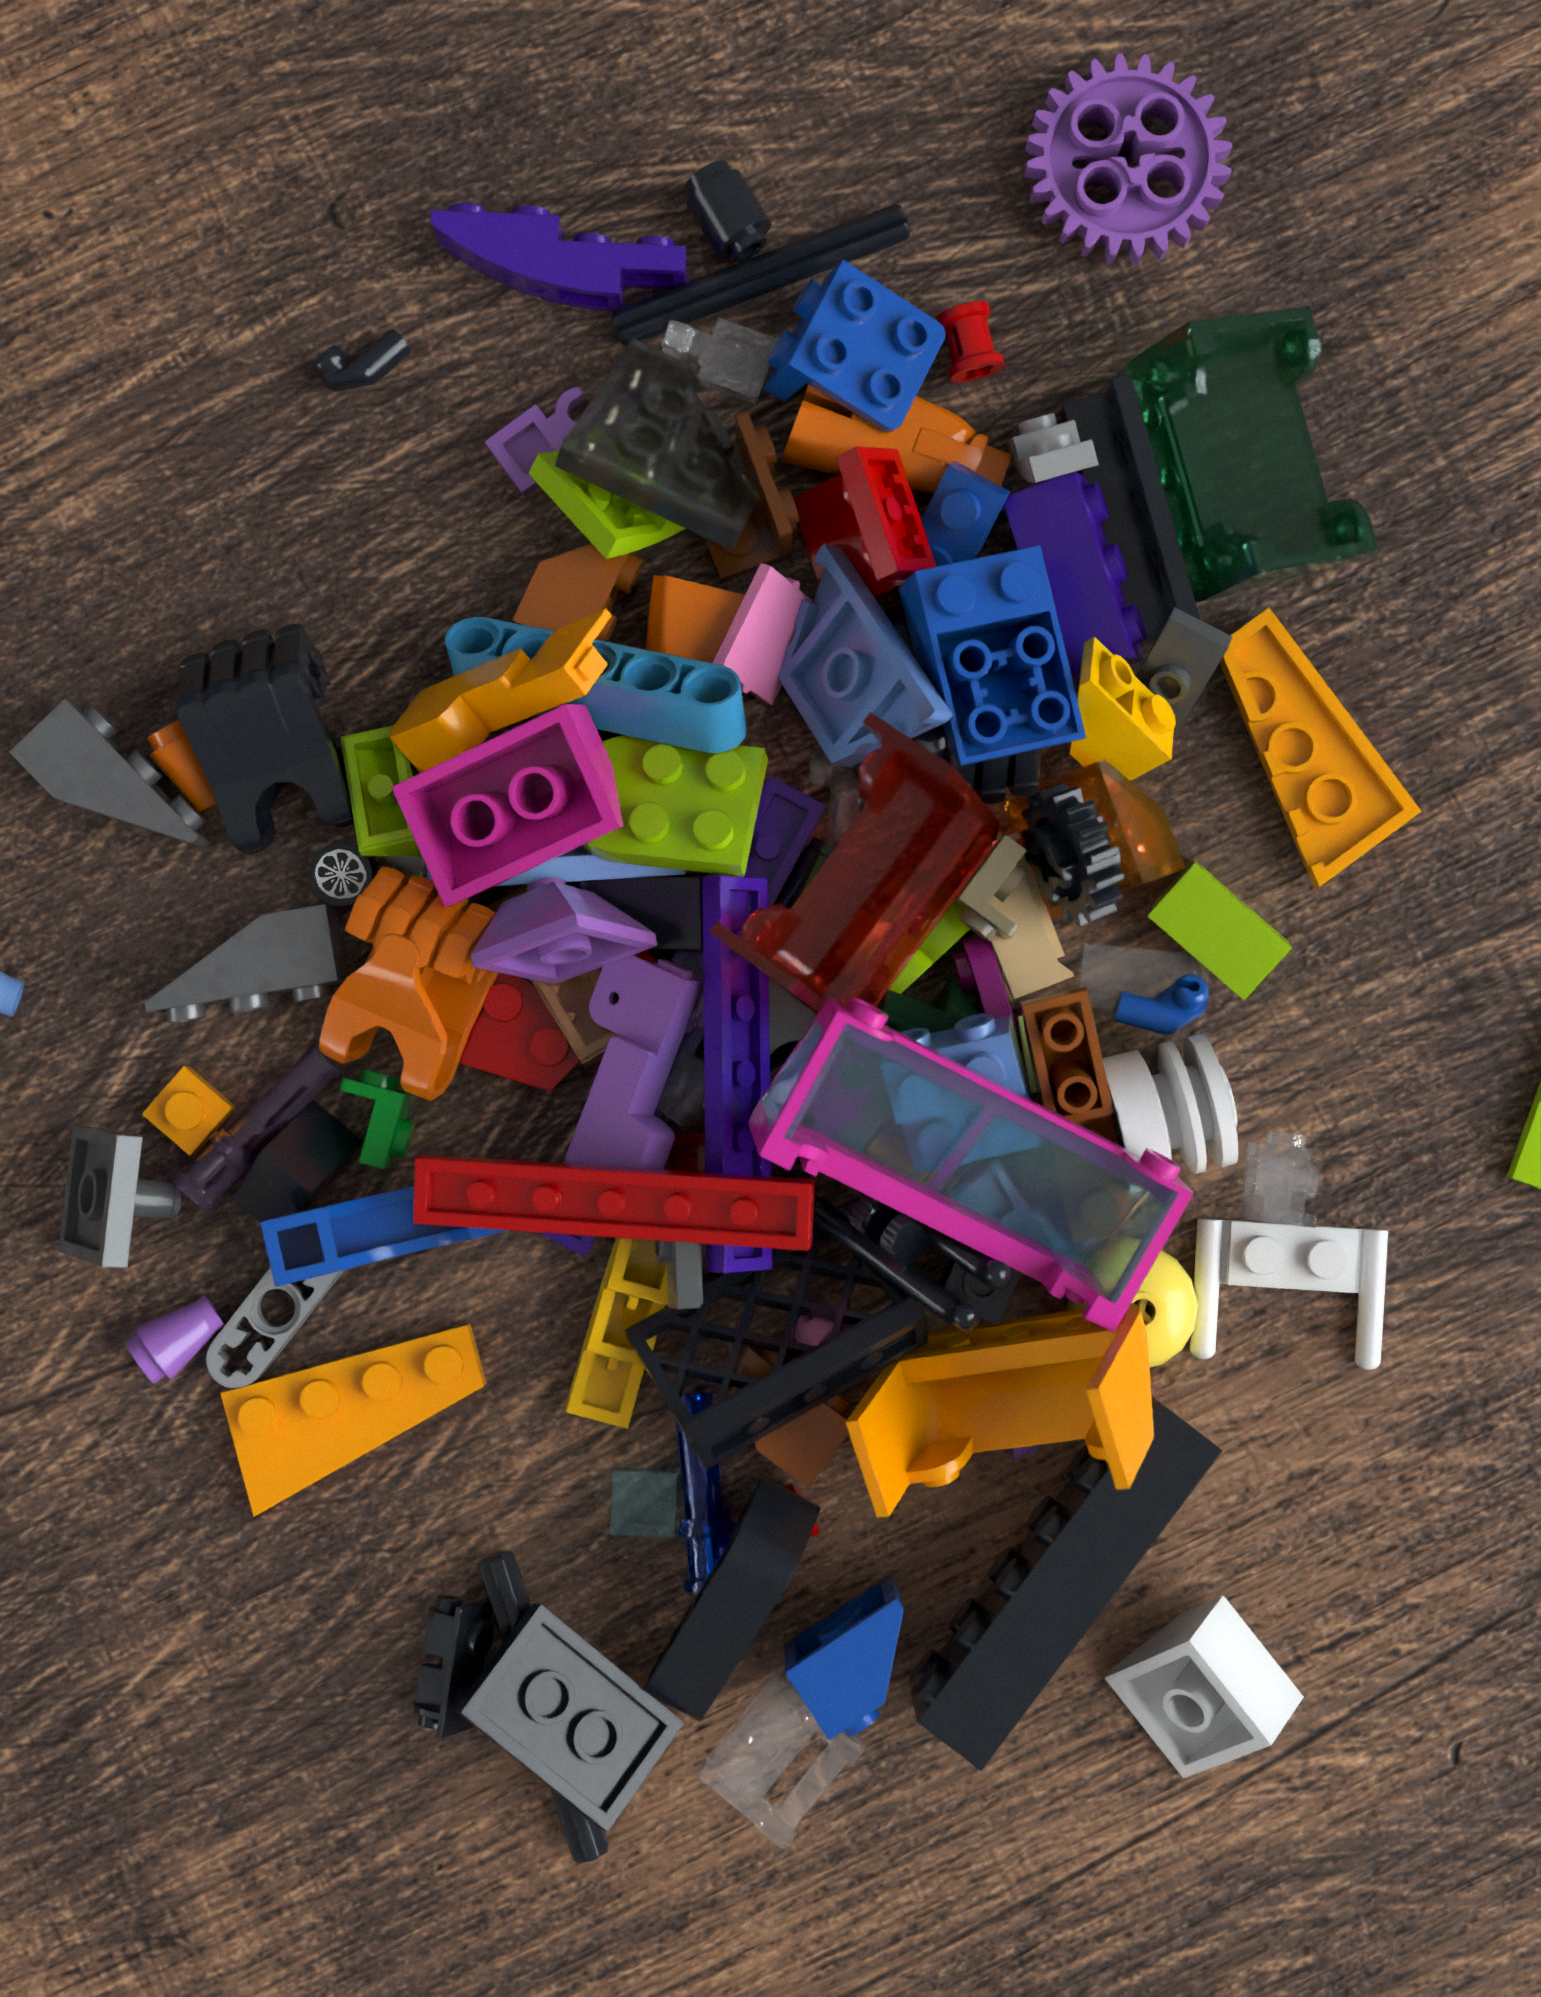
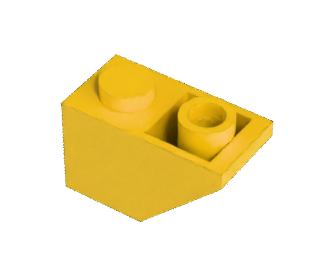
[1070,636,1176,792]

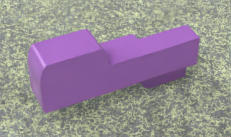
[563,955,703,1170]

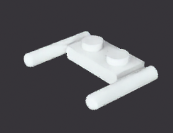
[1190,1218,1388,1370]

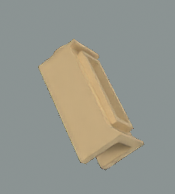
[954,827,1074,1001]

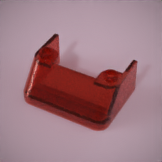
[709,712,1000,1013]

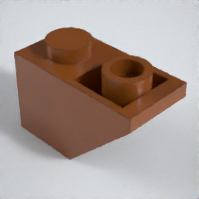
[512,543,644,642]
[742,1346,851,1489]

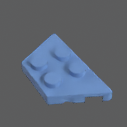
[778,543,953,767]

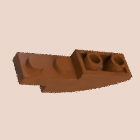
[1021,986,1132,1241]

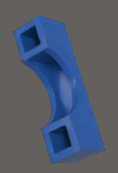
[260,1186,508,1287]

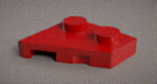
[459,973,580,1091]

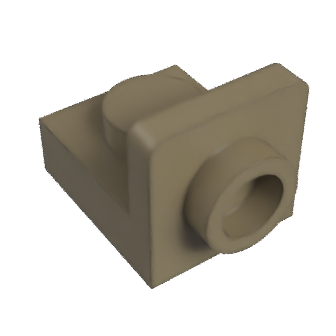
[953,835,1027,942]

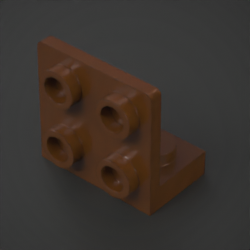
[677,411,800,583]

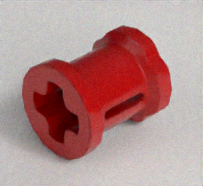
[936,301,1005,383]

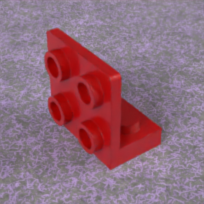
[793,446,937,599]

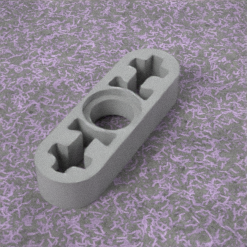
[206,1267,344,1388]

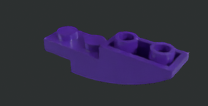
[430,203,687,312]

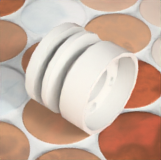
[1102,1033,1239,1190]

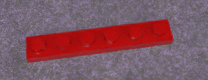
[413,1154,815,1251]

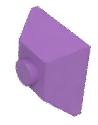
[471,878,657,984]

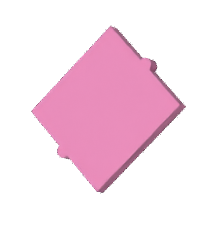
[713,563,814,706]

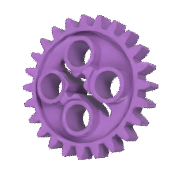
[1024,53,1232,266]

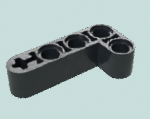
[643,1475,821,1722]

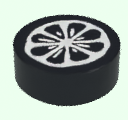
[309,843,376,908]

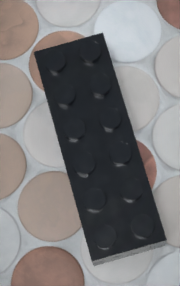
[909,1395,1223,1771]

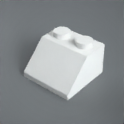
[1104,1595,1303,1779]

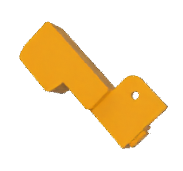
[389,608,612,773]

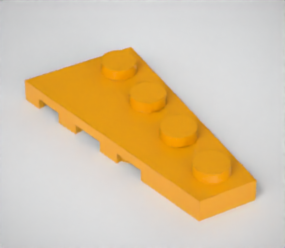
[1220,607,1422,889]
[220,1323,487,1517]

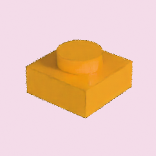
[142,1066,237,1156]

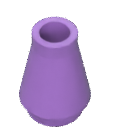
[125,1295,226,1384]

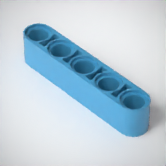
[445,617,747,753]

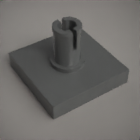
[58,1125,181,1268]

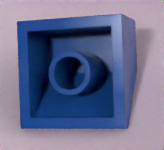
[784,1574,904,1740]

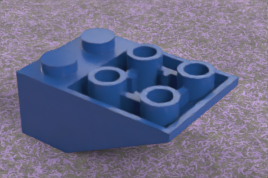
[898,546,1086,767]

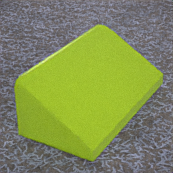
[340,726,422,857]

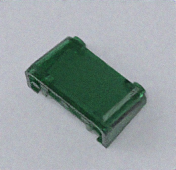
[1124,306,1379,602]

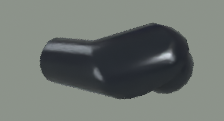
[312,329,411,392]

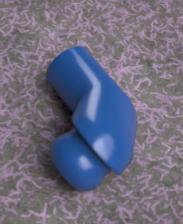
[1113,974,1209,1035]

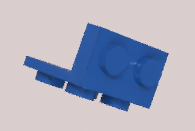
[763,260,946,433]

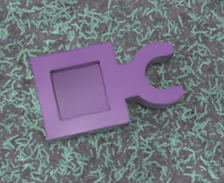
[485,387,604,498]

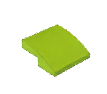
[528,422,714,559]

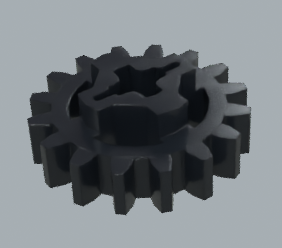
[1021,782,1124,926]

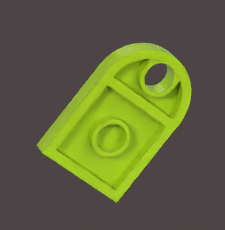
[582,735,768,877]

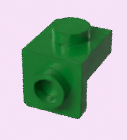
[339,1068,415,1169]

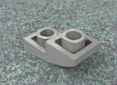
[1005,413,1098,483]

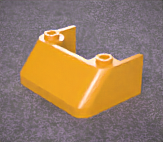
[845,1303,1154,1518]

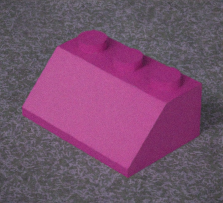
[392,704,623,908]

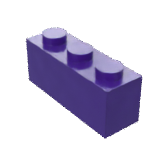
[1004,472,1147,684]

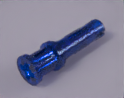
[674,1391,734,1593]

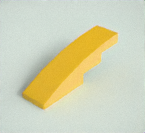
[564,1169,668,1429]

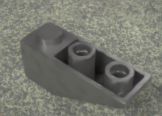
[9,699,212,849]
[145,904,347,1023]

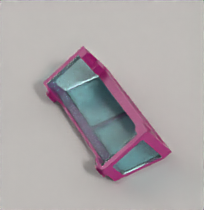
[748,997,1194,1333]

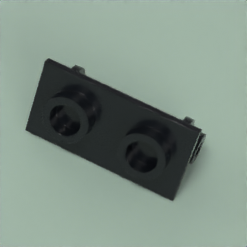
[413,1595,494,1738]

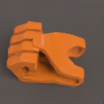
[319,866,499,1102]

